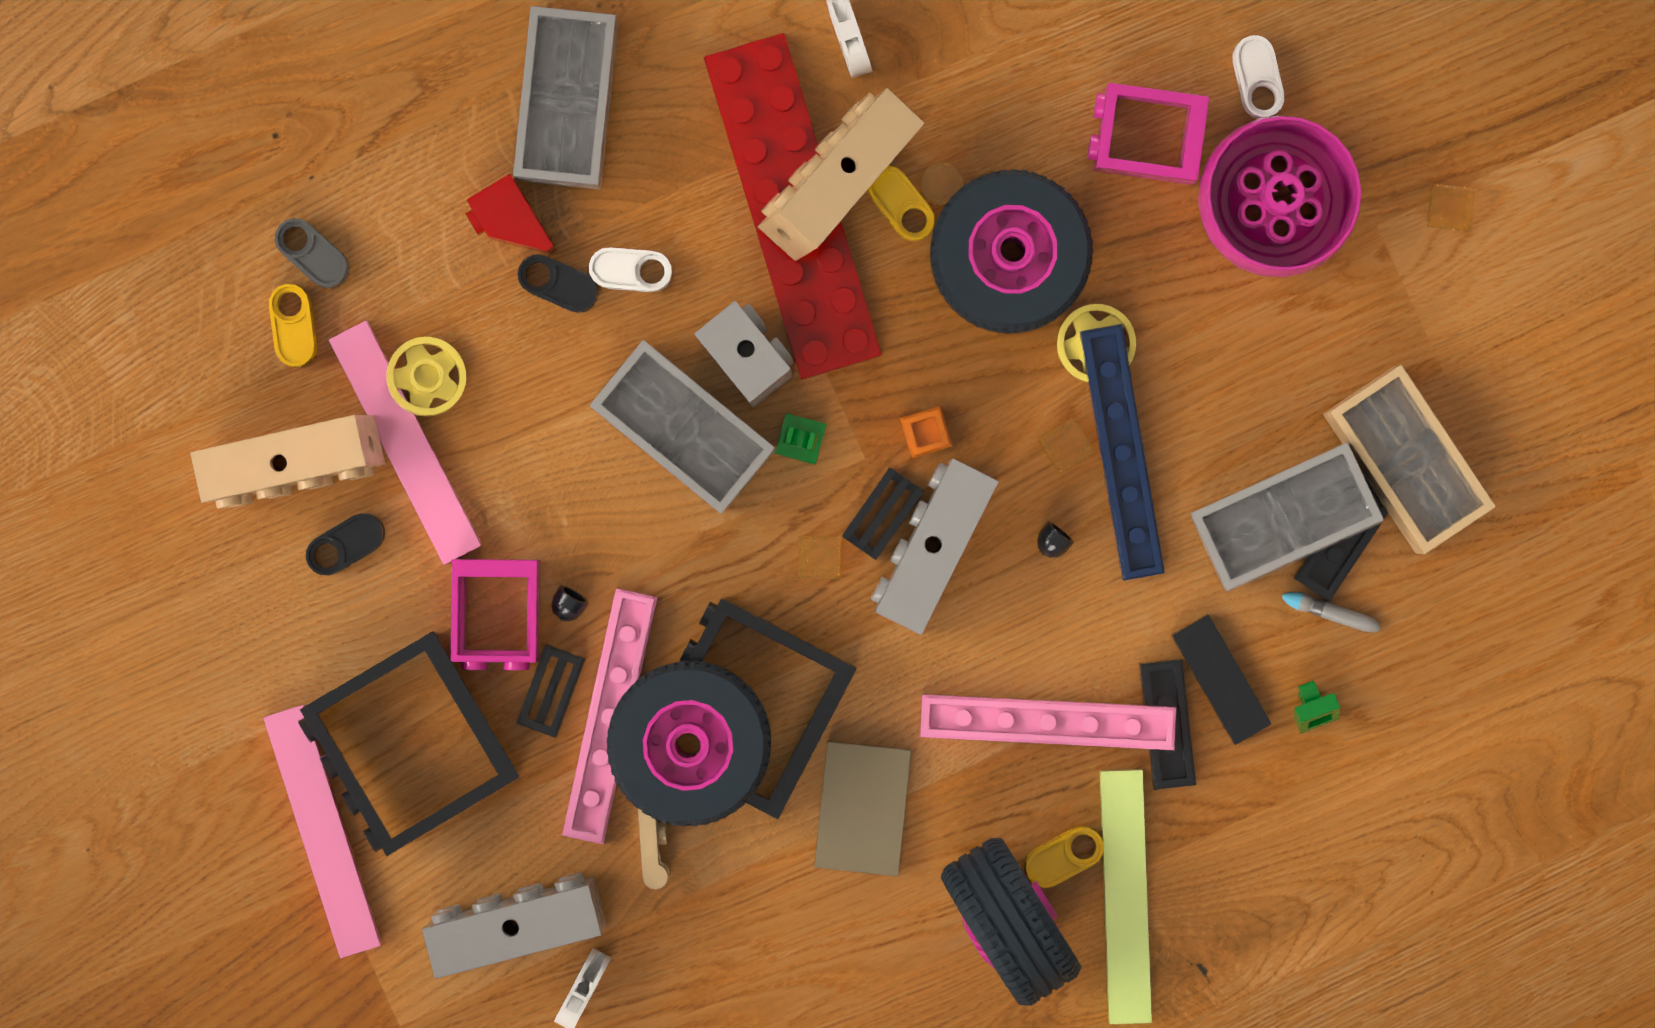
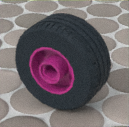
[930,169,1093,334]
[607,661,771,826]
[940,838,1082,1006]

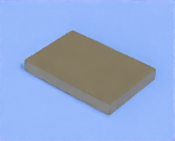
[814,741,911,876]

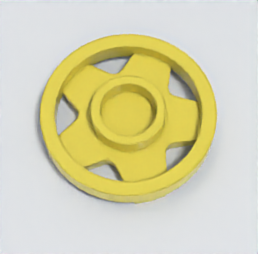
[1057,304,1136,382]
[386,337,466,416]

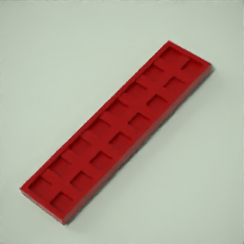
[703,33,882,380]

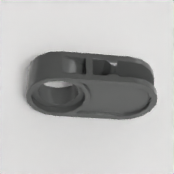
[275,218,350,288]

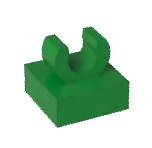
[775,413,827,465]
[1294,680,1341,734]

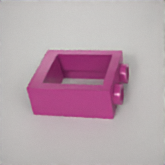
[1088,83,1209,185]
[451,559,541,670]

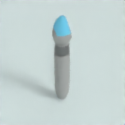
[1282,592,1381,633]

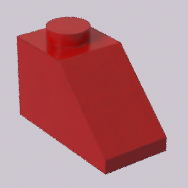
[465,174,557,254]

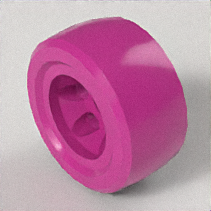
[1198,115,1362,278]

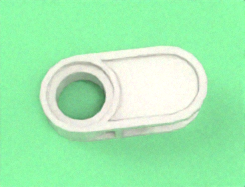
[826,0,872,78]
[1232,35,1284,119]
[589,247,673,292]
[554,948,611,1028]

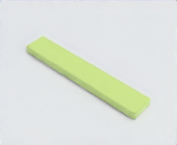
[1099,769,1152,1024]

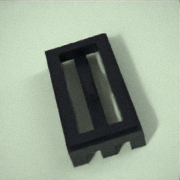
[842,467,924,560]
[517,644,586,738]

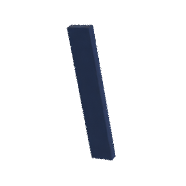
[1079,324,1165,581]

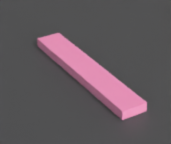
[329,321,483,565]
[562,588,658,844]
[920,694,1176,750]
[263,704,382,958]

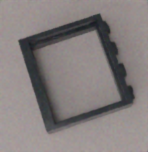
[679,597,857,819]
[298,631,520,856]

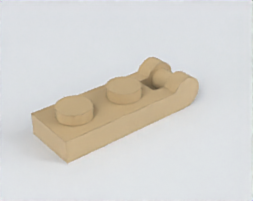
[638,808,670,890]

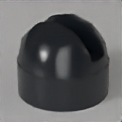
[1037,521,1074,558]
[551,585,589,622]

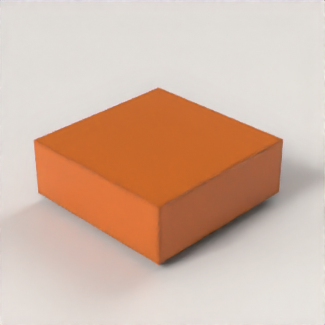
[900,406,952,459]

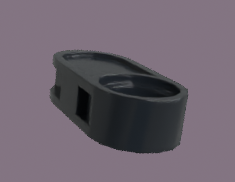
[517,254,599,313]
[306,514,385,576]

